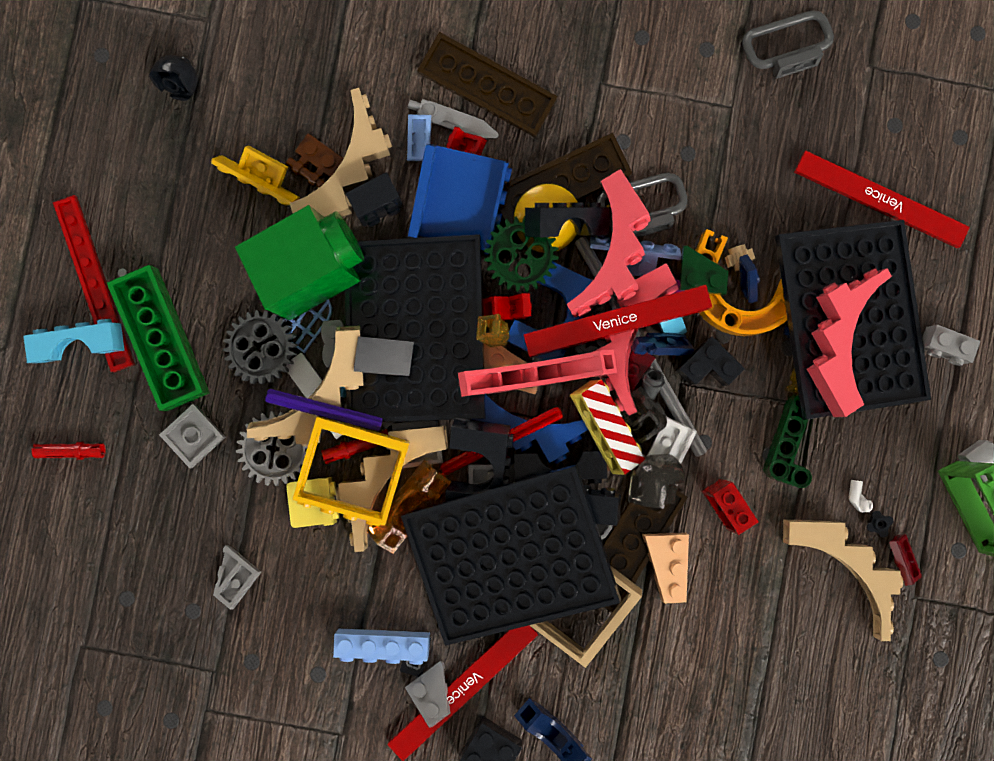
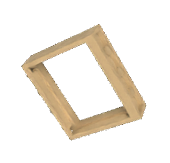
[530,566,642,668]

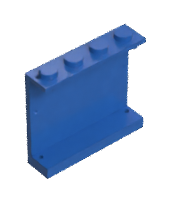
[408,144,512,254]

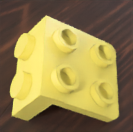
[286,477,339,528]

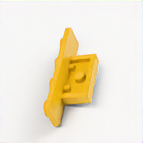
[211,146,300,206]

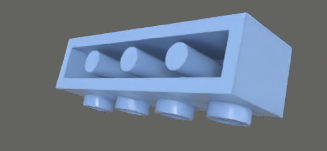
[333,628,430,665]

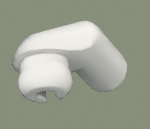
[849,480,873,513]

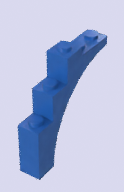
[471,394,588,464]

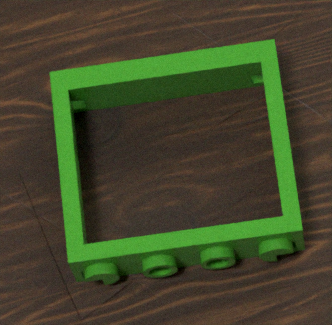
[938,461,994,556]

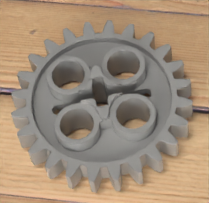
[236,411,308,486]

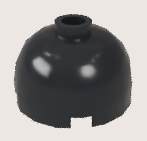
[149,55,198,101]

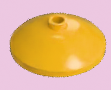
[513,184,578,253]

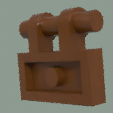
[286,133,344,188]

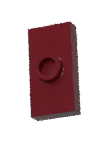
[628,351,656,393]
[889,534,922,586]

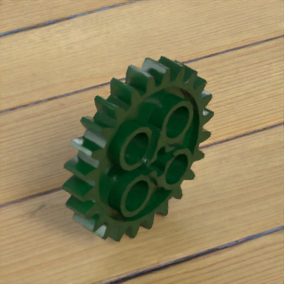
[484,216,559,292]

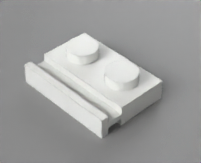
[646,417,697,473]

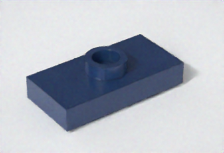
[739,254,760,304]

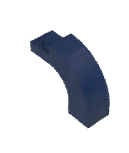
[514,698,592,761]

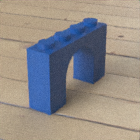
[505,261,592,361]

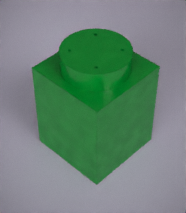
[235,205,364,320]

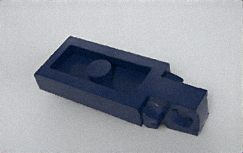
[631,333,695,356]

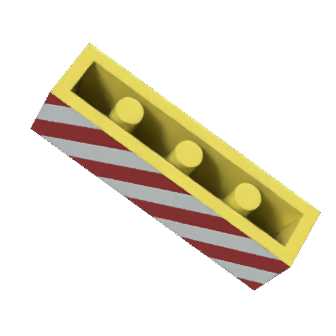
[570,379,645,475]

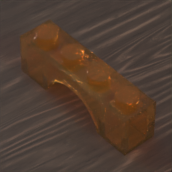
[367,459,451,554]

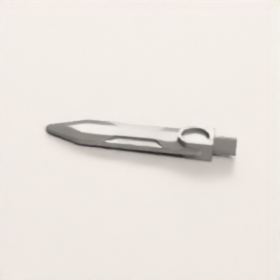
[408,99,498,139]

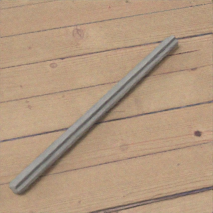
[575,236,707,457]

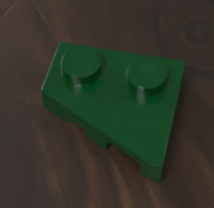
[679,246,728,295]

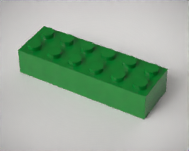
[107,265,210,411]

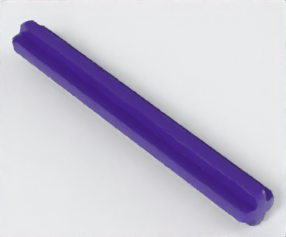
[265,389,382,431]

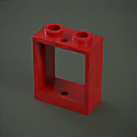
[701,479,759,535]

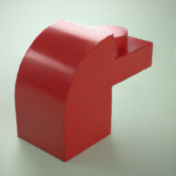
[482,293,532,322]

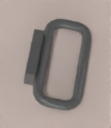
[742,10,834,79]
[596,172,688,238]

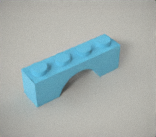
[24,319,125,363]

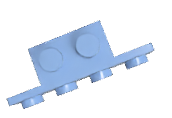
[590,235,681,276]

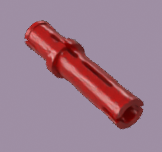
[321,429,388,464]
[32,442,106,460]

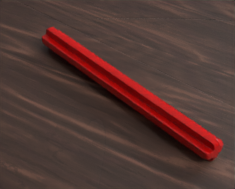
[440,407,563,475]

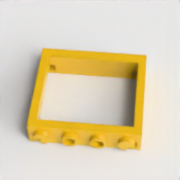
[292,416,409,526]

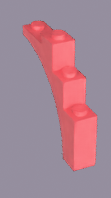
[566,169,651,318]
[593,263,679,415]
[807,268,892,417]
[458,350,617,397]

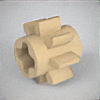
[725,244,755,272]

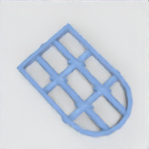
[285,299,332,353]

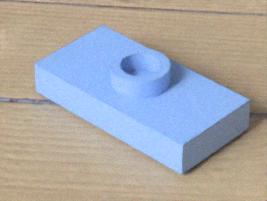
[407,114,432,162]

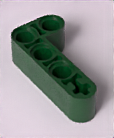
[764,395,812,488]

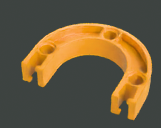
[695,229,787,336]

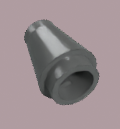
[640,369,665,403]

